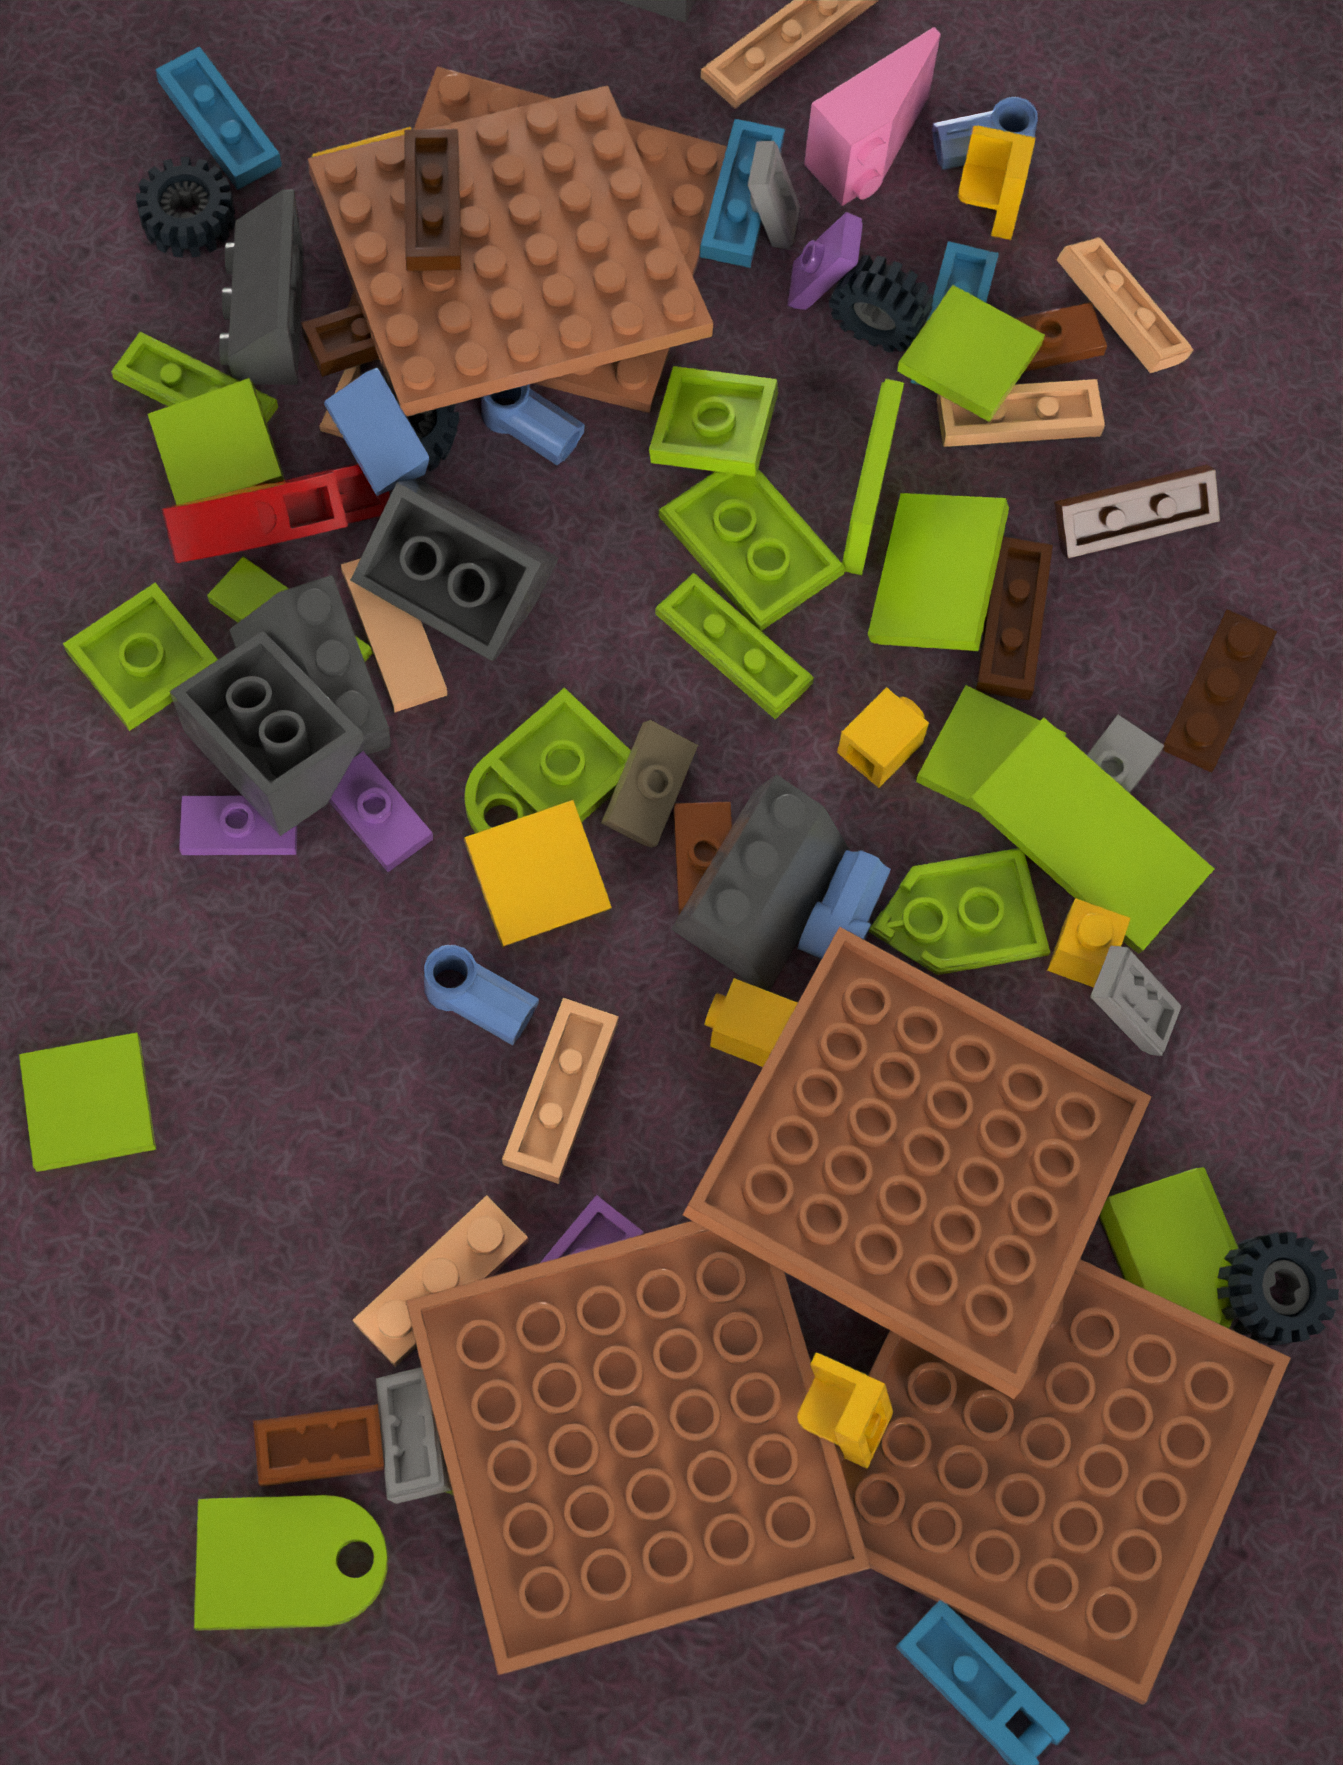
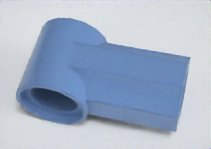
[932,97,1038,170]
[481,385,585,465]
[797,850,891,959]
[424,945,539,1045]

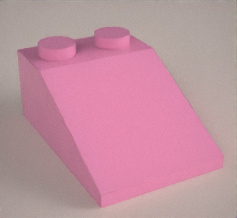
[804,27,941,206]

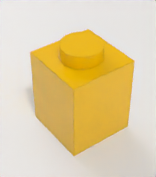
[837,687,929,788]
[1047,898,1131,988]
[704,978,798,1067]

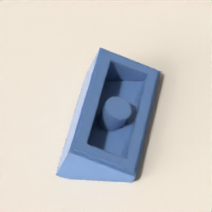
[324,368,429,496]

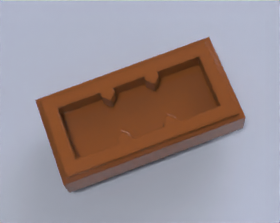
[1015,302,1107,372]
[673,802,732,916]
[253,1404,384,1487]

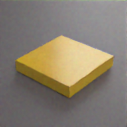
[464,800,612,947]

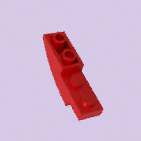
[161,463,390,563]

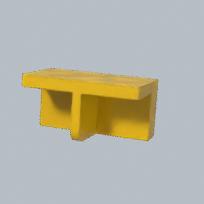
[958,125,1036,240]
[798,1353,893,1469]

